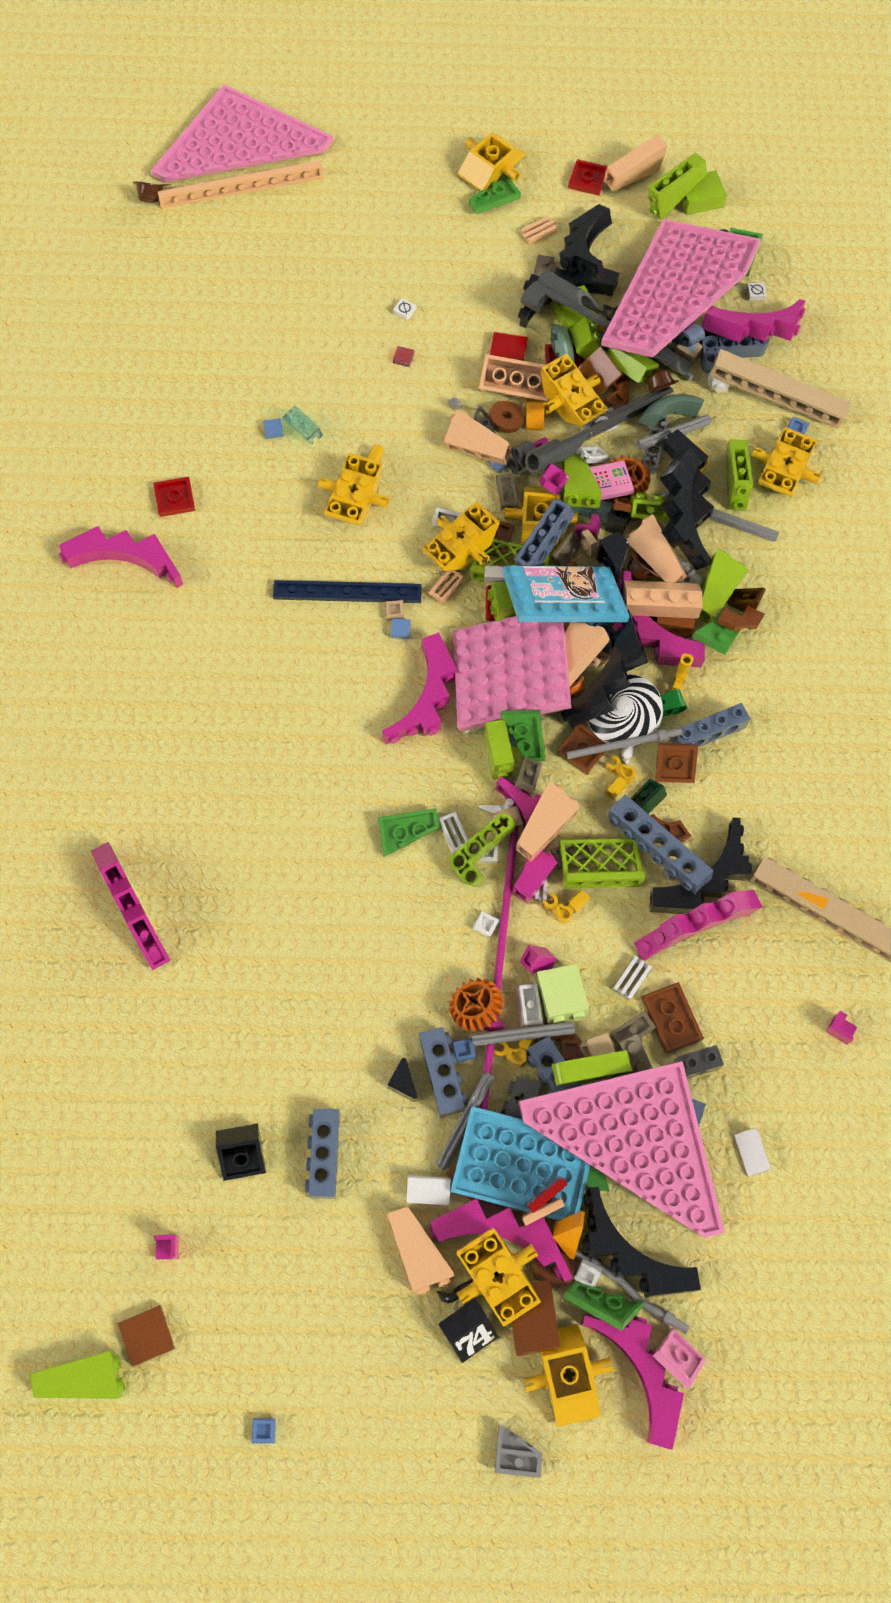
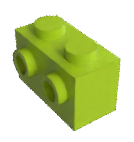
[570,317,602,360]
[628,492,668,521]

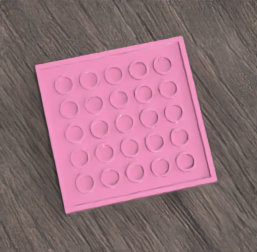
[453,616,571,732]

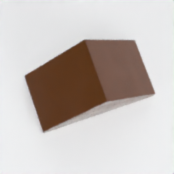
[727,587,766,612]

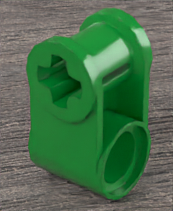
[660,689,687,717]

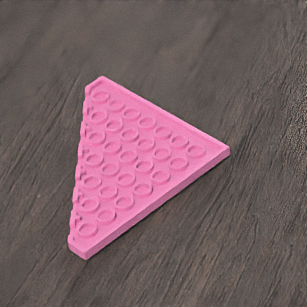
[151,84,334,182]
[518,1061,725,1238]

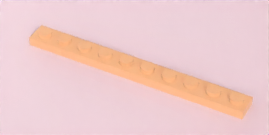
[158,161,323,209]

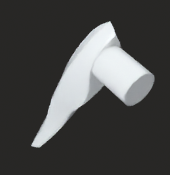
[621,746,634,765]
[478,799,514,813]

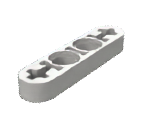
[643,415,668,474]

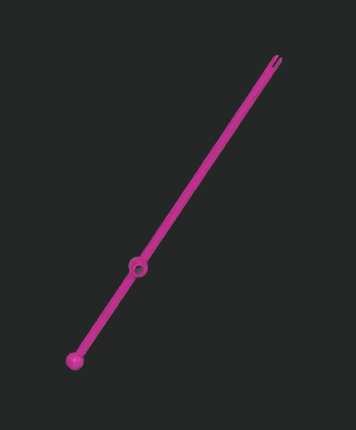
[479,827,519,1110]

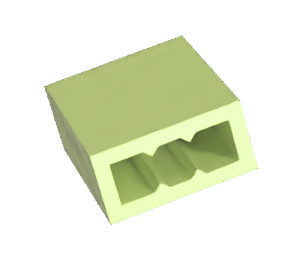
[536,964,589,1024]

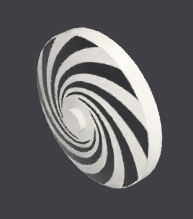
[587,674,663,748]

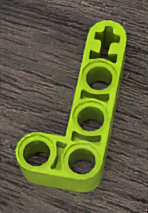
[449,813,516,887]
[551,1050,633,1087]

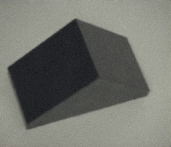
[605,510,631,535]
[388,1057,418,1102]

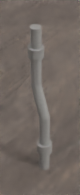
[575,1249,690,1334]

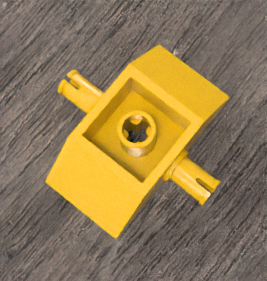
[458,132,526,191]
[540,354,609,427]
[751,427,822,497]
[318,453,390,526]
[504,486,578,552]
[422,501,500,571]
[456,1227,541,1327]
[523,1324,614,1427]

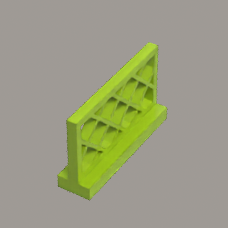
[470,539,551,582]
[559,838,645,889]

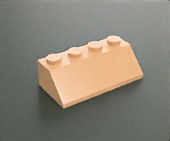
[479,354,549,402]
[624,580,702,619]

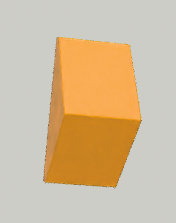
[526,399,545,431]
[553,1211,585,1259]

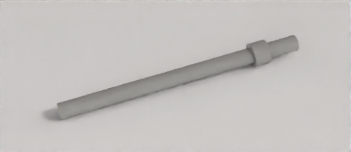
[567,728,683,759]

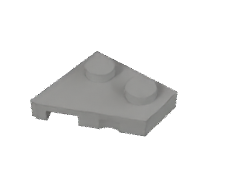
[495,1425,542,1478]

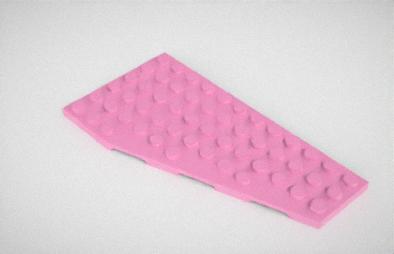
[601,219,761,358]

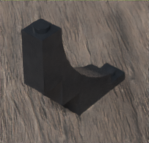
[663,429,714,549]
[560,609,648,727]

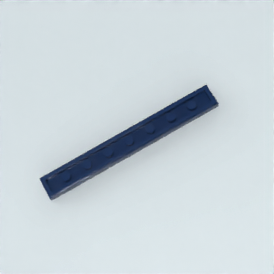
[273,580,422,603]

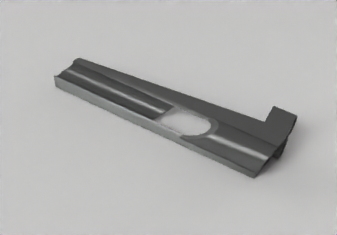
[520,270,693,375]
[508,386,674,474]

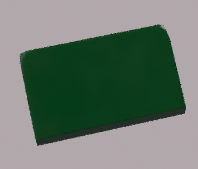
[630,779,667,814]

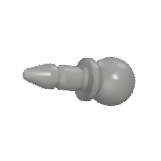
[678,558,704,586]

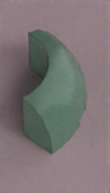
[551,324,575,364]
[638,394,704,429]

